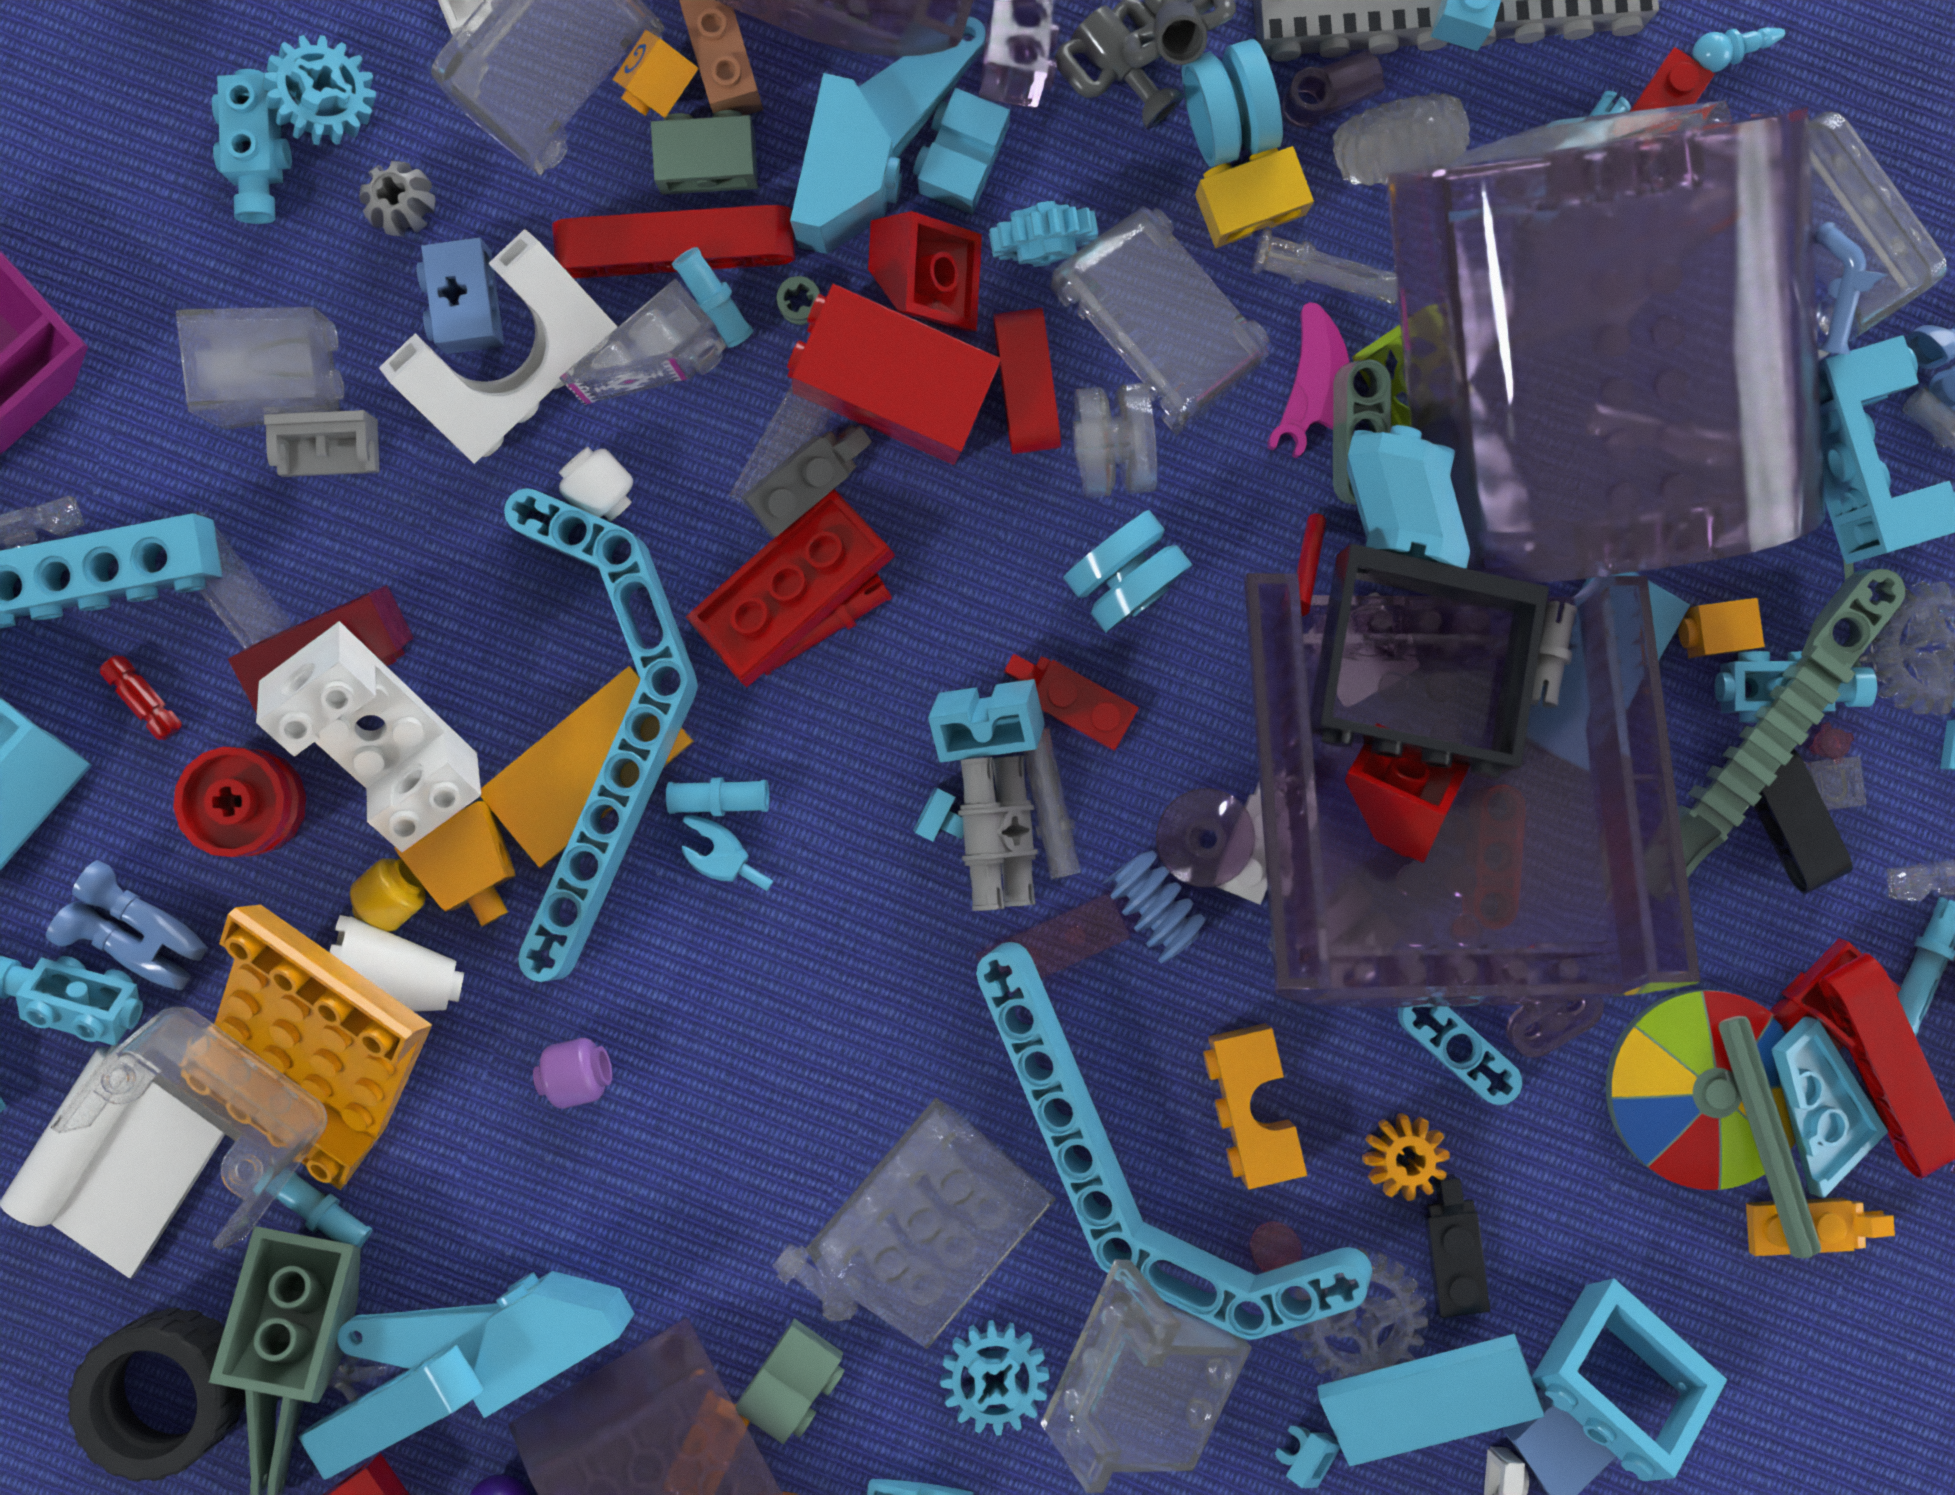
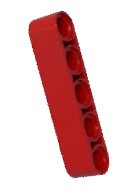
[552,205,795,278]
[1819,953,1955,1179]

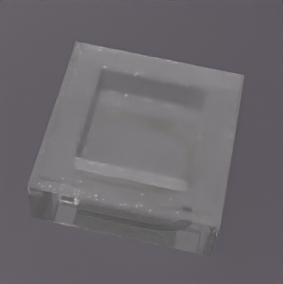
[1804,756,1867,810]

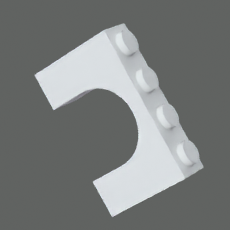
[379,229,617,464]

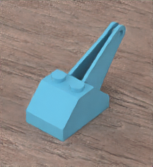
[790,17,986,254]
[337,1271,635,1418]

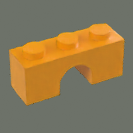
[1203,1023,1307,1189]

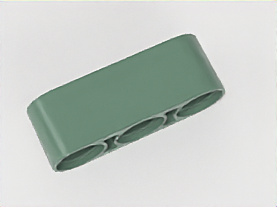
[1333,359,1391,505]

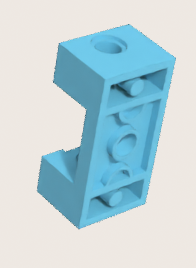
[1787,335,1955,564]

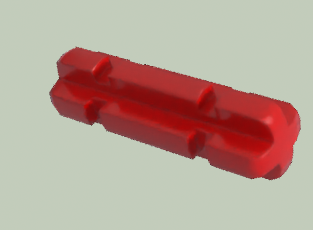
[99,655,182,740]

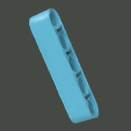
[298,1344,484,1480]

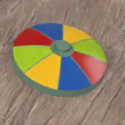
[1606,989,1796,1190]

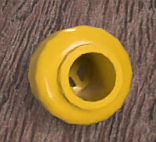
[349,858,426,932]

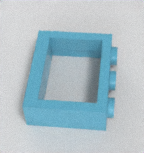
[1531,1278,1727,1481]

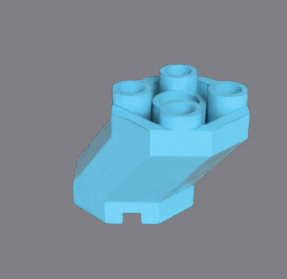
[1347,425,1470,569]

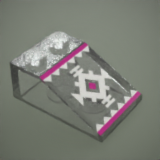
[559,279,727,405]

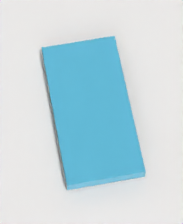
[1317,1334,1545,1467]

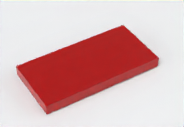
[685,489,895,688]

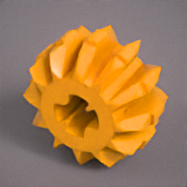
[1362,1113,1450,1201]

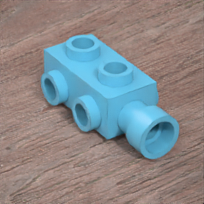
[212,69,292,224]
[1715,651,1877,723]
[0,956,143,1046]

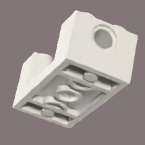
[256,621,481,852]

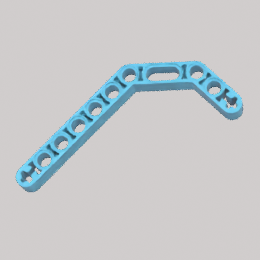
[504,488,698,982]
[976,942,1372,1340]

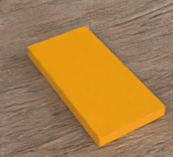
[480,666,694,868]

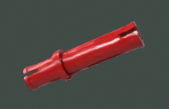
[764,573,893,676]

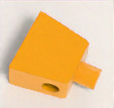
[395,801,515,927]

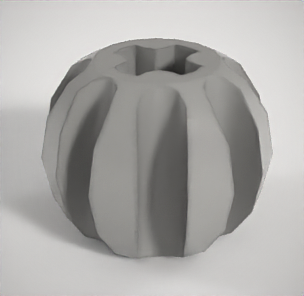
[359,161,436,237]

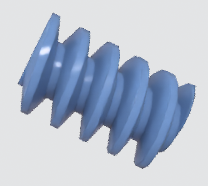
[1102,850,1205,964]

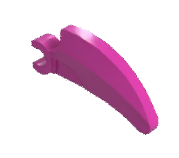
[1267,302,1349,458]

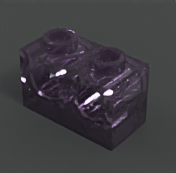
[979,0,1060,109]

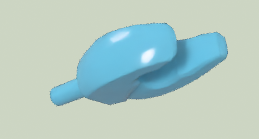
[682,815,774,891]

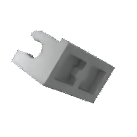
[264,410,380,477]

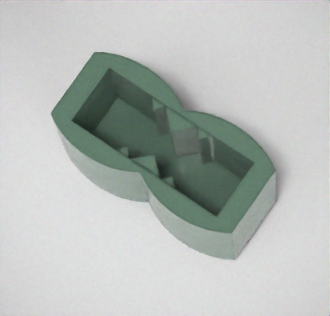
[734,1318,845,1445]

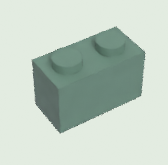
[651,110,758,195]

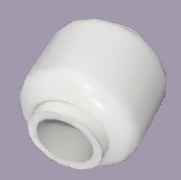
[559,447,633,521]

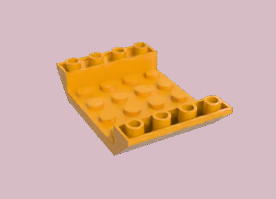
[180,905,432,1191]

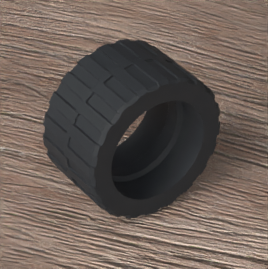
[68,1308,246,1482]

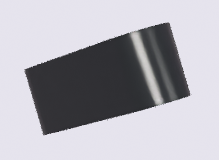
[1754,748,1853,894]

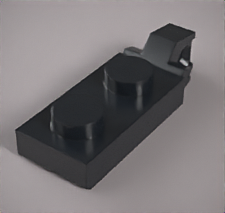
[1424,1174,1490,1318]

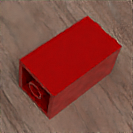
[787,283,1001,465]

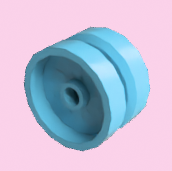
[1182,38,1283,167]
[1063,510,1192,633]

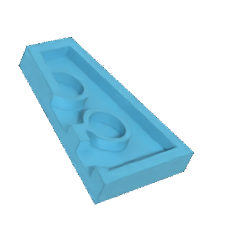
[1771,1016,1888,1198]

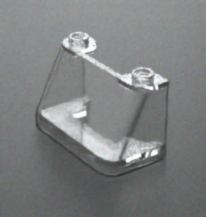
[431,0,665,176]
[1051,206,1270,436]

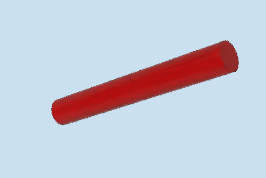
[1289,513,1327,617]

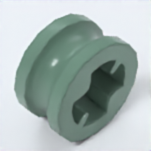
[776,276,820,325]

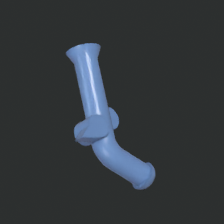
[1814,222,1888,355]

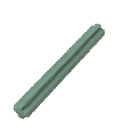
[1718,1016,1821,1259]

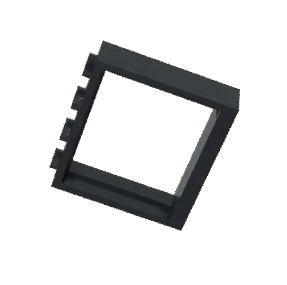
[1306,544,1549,779]

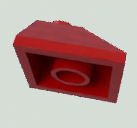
[868,211,982,332]
[1345,723,1470,863]

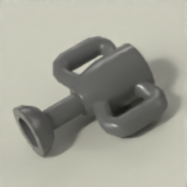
[1054,0,1184,130]
[1122,0,1236,68]

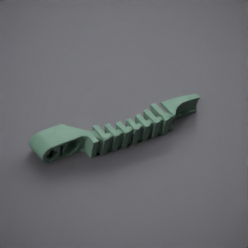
[1629,569,1905,903]

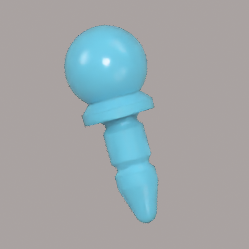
[1692,27,1785,73]

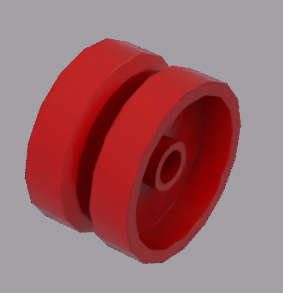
[173,746,307,857]

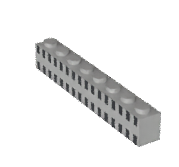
[1253,0,1659,61]

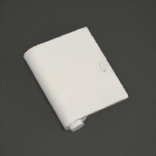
[0,1044,231,1279]

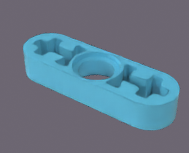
[1398,992,1522,1105]

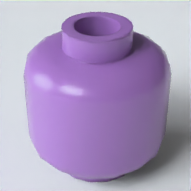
[533,1038,612,1109]

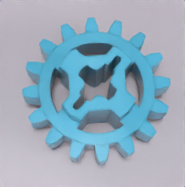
[262,35,376,145]
[989,201,1099,267]
[941,1320,1049,1436]

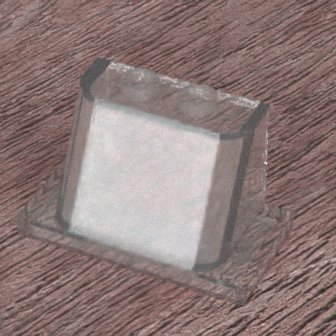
[1040,1259,1252,1493]

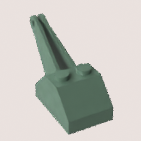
[209,1226,361,1495]

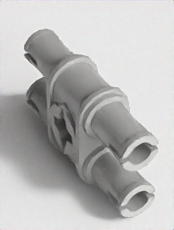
[958,756,1038,911]

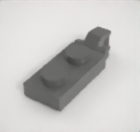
[741,425,872,537]

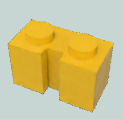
[1195,146,1314,249]

